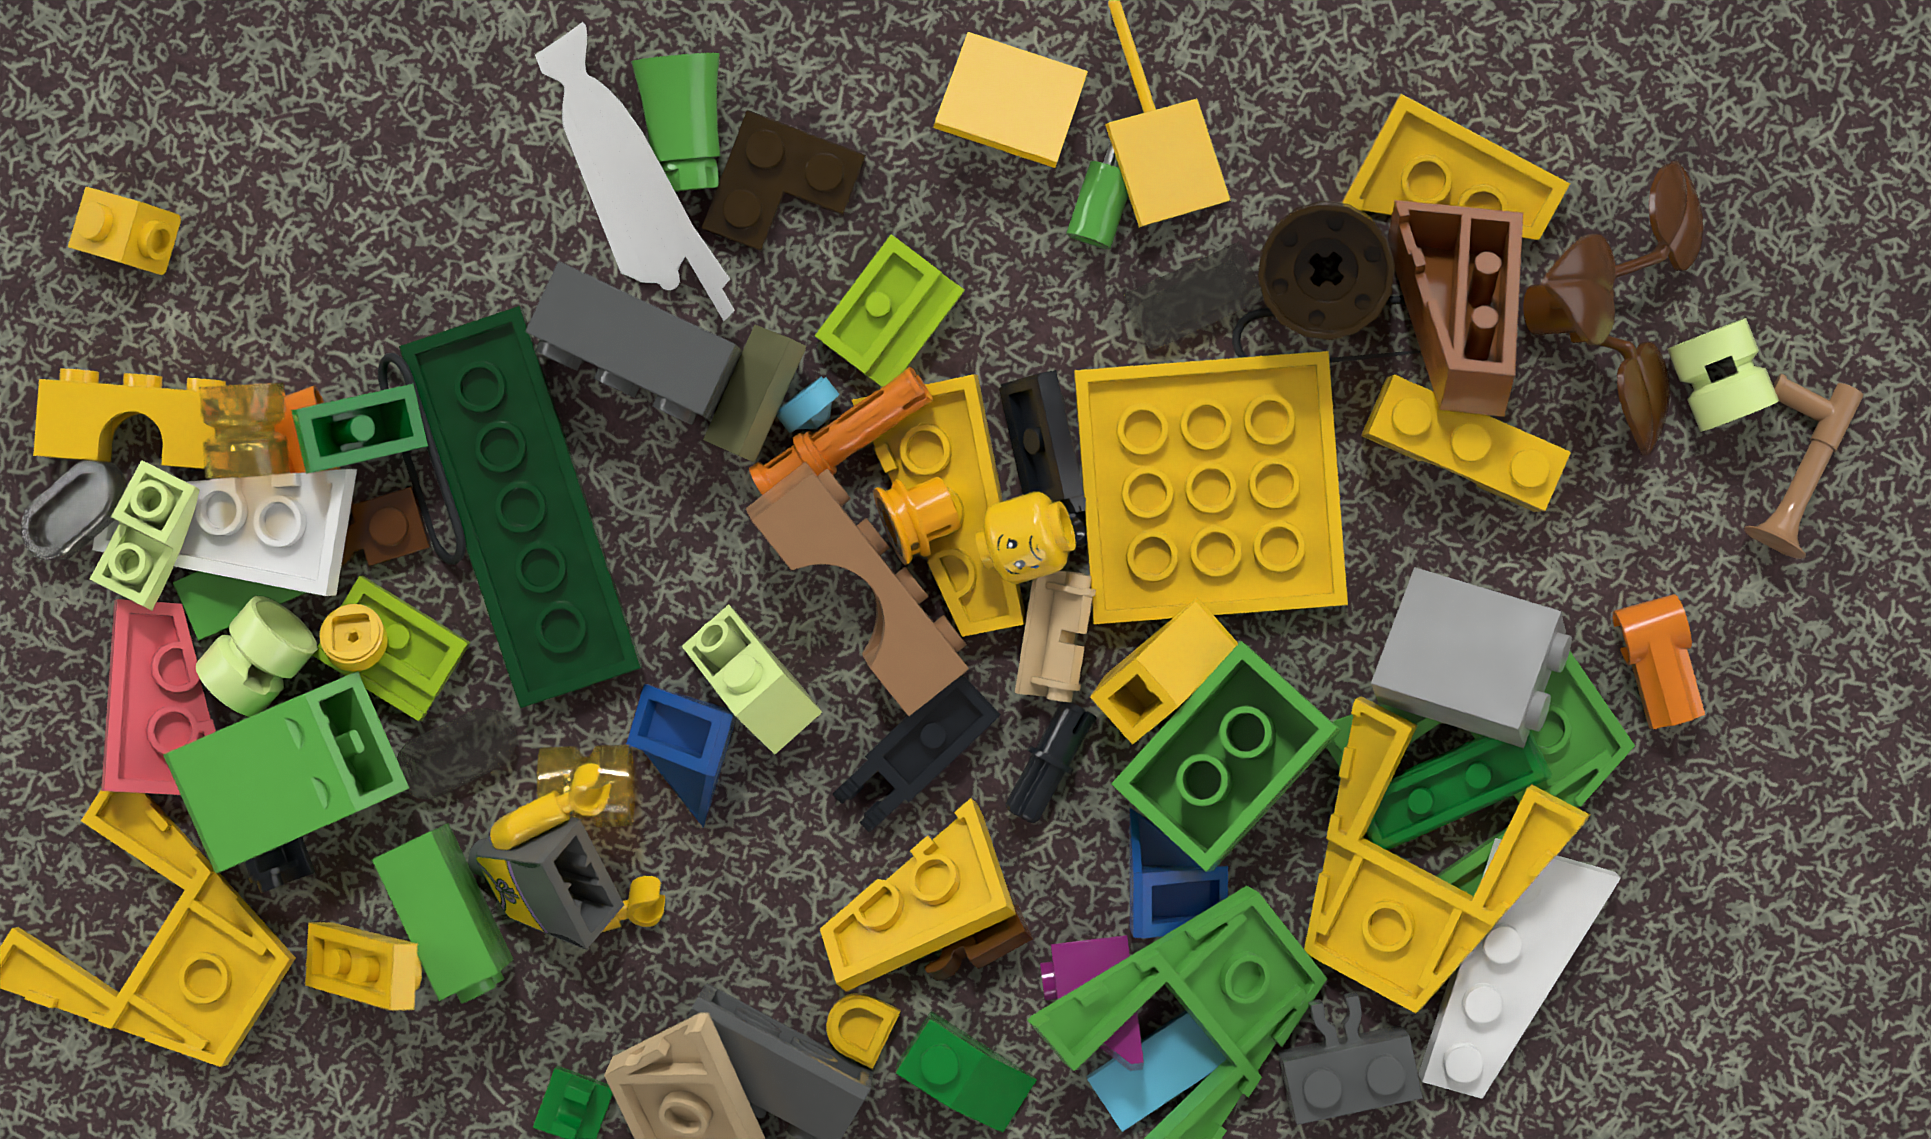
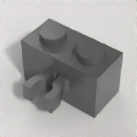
[1277,992,1423,1125]

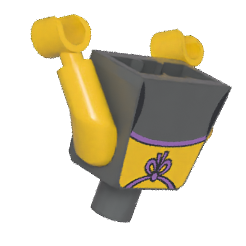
[468,763,665,950]

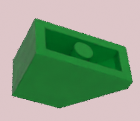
[291,384,428,474]
[895,1011,1037,1133]

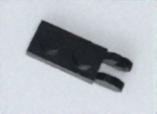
[832,674,1001,833]

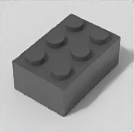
[525,261,743,425]

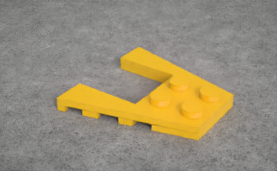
[1304,696,1590,1013]
[0,788,296,1067]

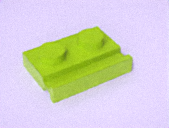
[815,234,965,387]
[312,576,471,721]

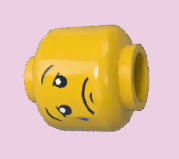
[975,492,1076,584]

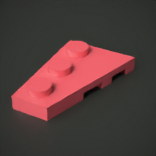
[101,599,216,795]

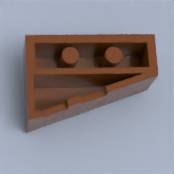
[1387,200,1523,417]

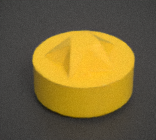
[320,604,388,672]

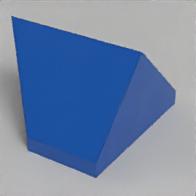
[626,684,736,828]
[1130,808,1228,938]

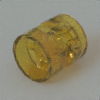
[199,383,290,478]
[537,745,635,827]

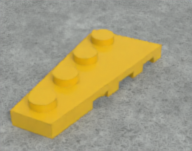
[851,374,1026,637]

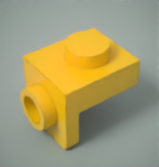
[68,187,181,275]

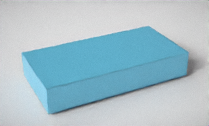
[1086,1010,1226,1132]

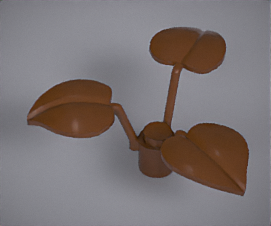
[1523,161,1703,455]

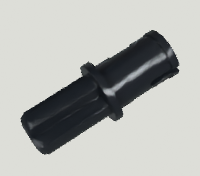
[1006,701,1098,823]

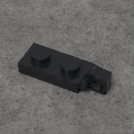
[999,370,1088,547]

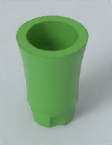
[631,53,720,192]

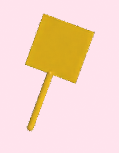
[1105,0,1230,227]

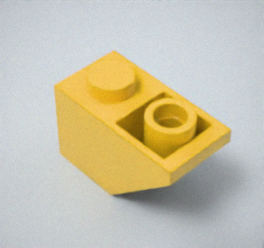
[1090,597,1239,745]

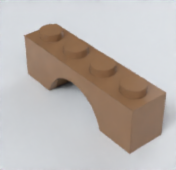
[746,462,969,716]

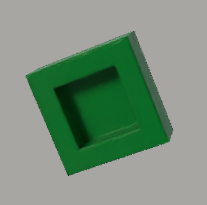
[533,1066,613,1139]

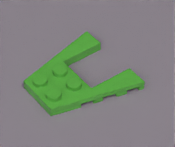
[1326,652,1635,896]
[1027,886,1327,1139]

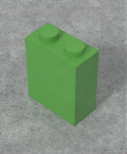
[372,823,514,1004]

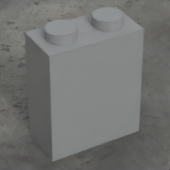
[1371,567,1572,748]

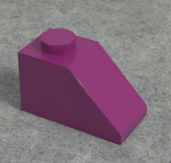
[1040,935,1144,1071]

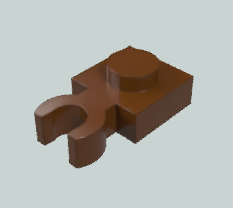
[341,487,432,568]
[924,883,1033,981]

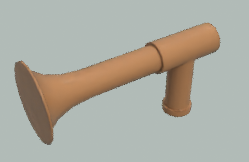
[1744,373,1864,559]

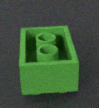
[1111,641,1341,872]

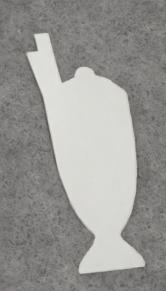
[535,22,735,321]

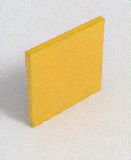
[933,32,1088,168]

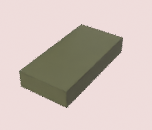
[703,325,806,462]

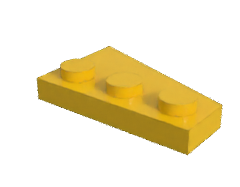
[1341,93,1570,240]
[820,798,1016,992]

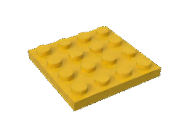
[1074,351,1348,624]

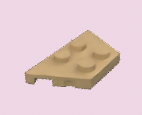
[604,1013,765,1139]

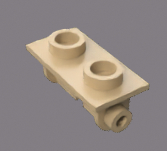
[1015,570,1096,702]

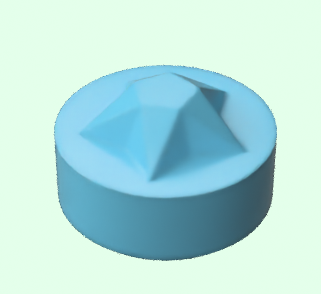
[776,376,840,433]

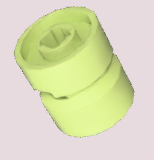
[1667,318,1779,432]
[196,596,317,717]

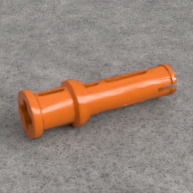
[749,367,933,495]

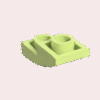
[90,460,200,611]

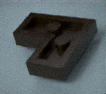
[702,110,866,252]

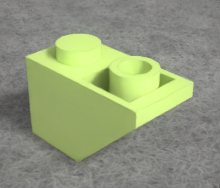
[682,604,822,754]

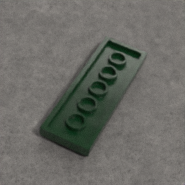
[399,306,643,708]

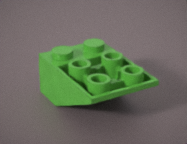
[163,671,409,874]

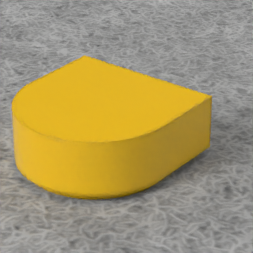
[826,993,901,1069]

